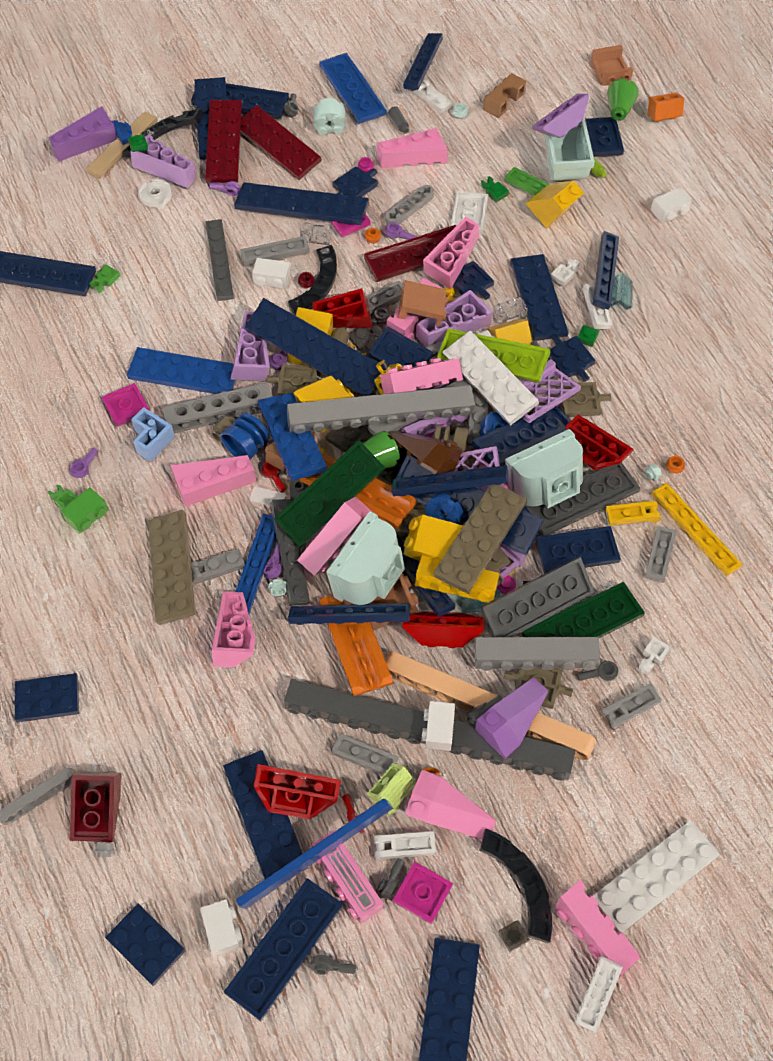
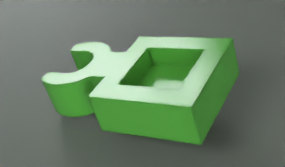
[90,265,120,293]
[48,485,78,509]

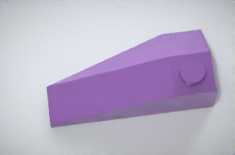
[475,677,548,759]

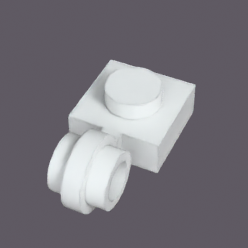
[551,259,580,287]
[638,636,671,675]

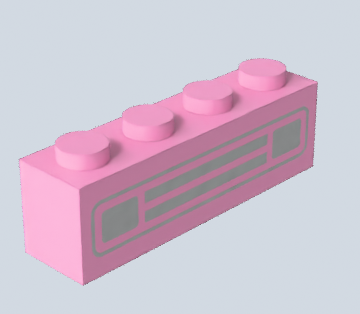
[312,830,383,924]

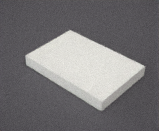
[451,190,488,234]

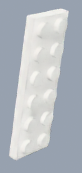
[443,330,539,426]
[593,820,720,933]

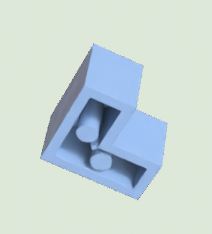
[131,407,175,462]

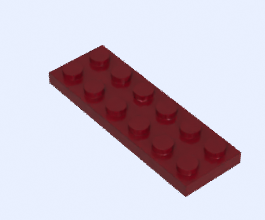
[205,100,242,183]
[241,105,322,180]
[364,225,456,282]

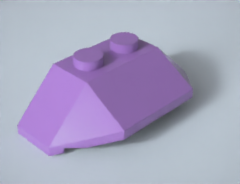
[532,93,589,138]

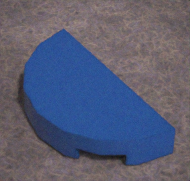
[112,120,133,145]

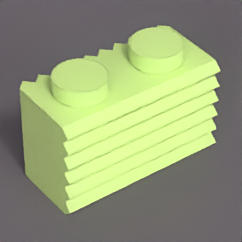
[367,763,416,816]

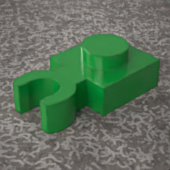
[481,176,509,202]

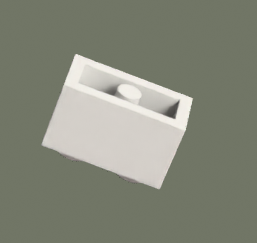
[651,187,692,223]
[252,258,291,289]
[422,701,455,751]
[200,899,243,957]

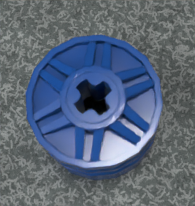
[220,412,270,460]

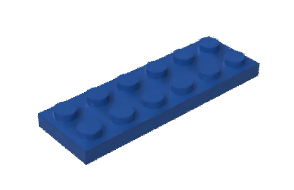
[319,52,386,124]
[127,347,236,394]
[258,392,327,481]

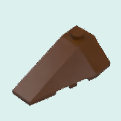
[387,431,463,474]

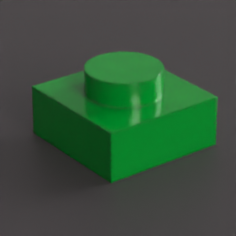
[128,135,148,152]
[578,325,599,347]

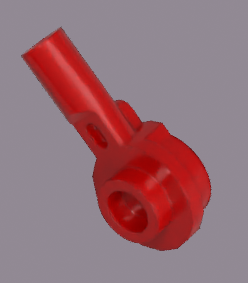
[262,462,286,493]
[342,793,364,833]

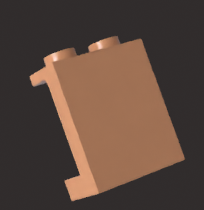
[591,45,633,86]
[398,280,448,326]
[368,574,419,630]

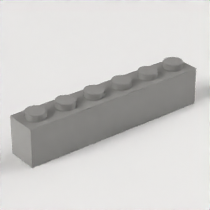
[474,637,601,671]

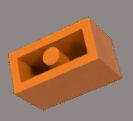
[647,92,685,122]

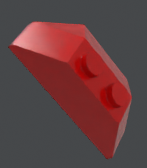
[566,414,634,470]
[402,611,484,648]
[253,764,341,819]

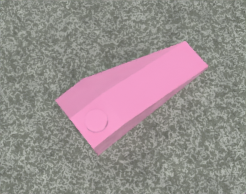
[212,591,256,668]
[405,770,496,839]

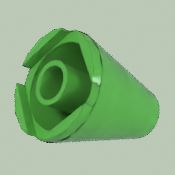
[607,78,639,121]
[363,431,400,468]

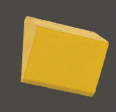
[487,319,532,345]

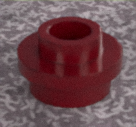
[298,272,315,288]

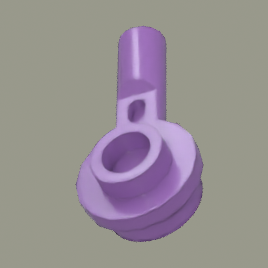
[210,181,241,196]
[385,222,417,240]
[269,350,287,370]
[70,448,98,478]
[264,545,282,579]

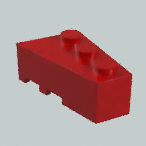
[312,288,373,328]

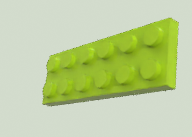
[437,328,550,383]

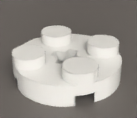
[139,179,172,209]

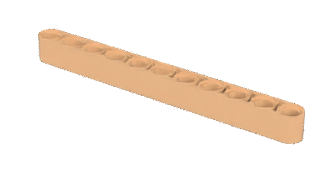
[385,651,596,760]

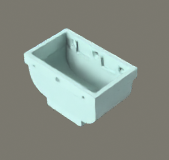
[545,118,595,181]
[505,429,583,508]
[327,511,405,605]

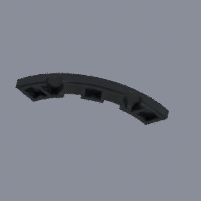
[124,109,203,158]
[288,245,337,316]
[479,829,552,943]

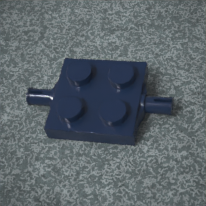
[332,166,378,197]
[453,261,494,300]
[550,334,595,382]

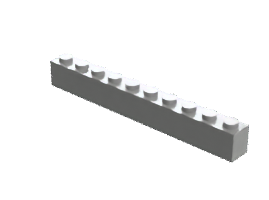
[287,385,475,434]

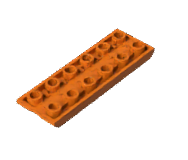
[300,454,417,529]
[318,594,393,696]

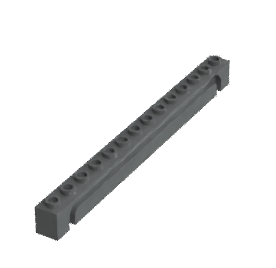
[284,679,576,781]

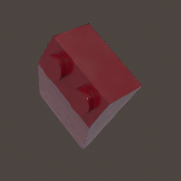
[70,771,121,842]

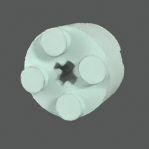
[313,98,345,135]

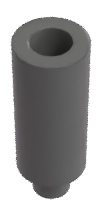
[388,106,409,134]

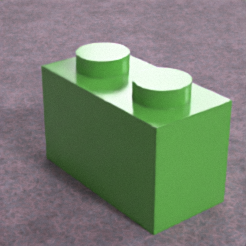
[61,487,108,534]

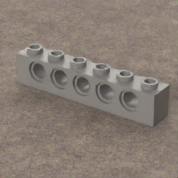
[162,382,273,434]

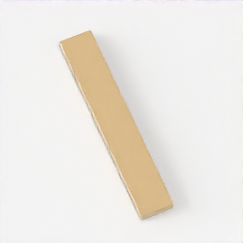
[86,112,158,179]

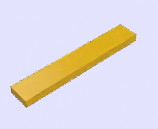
[651,482,743,577]

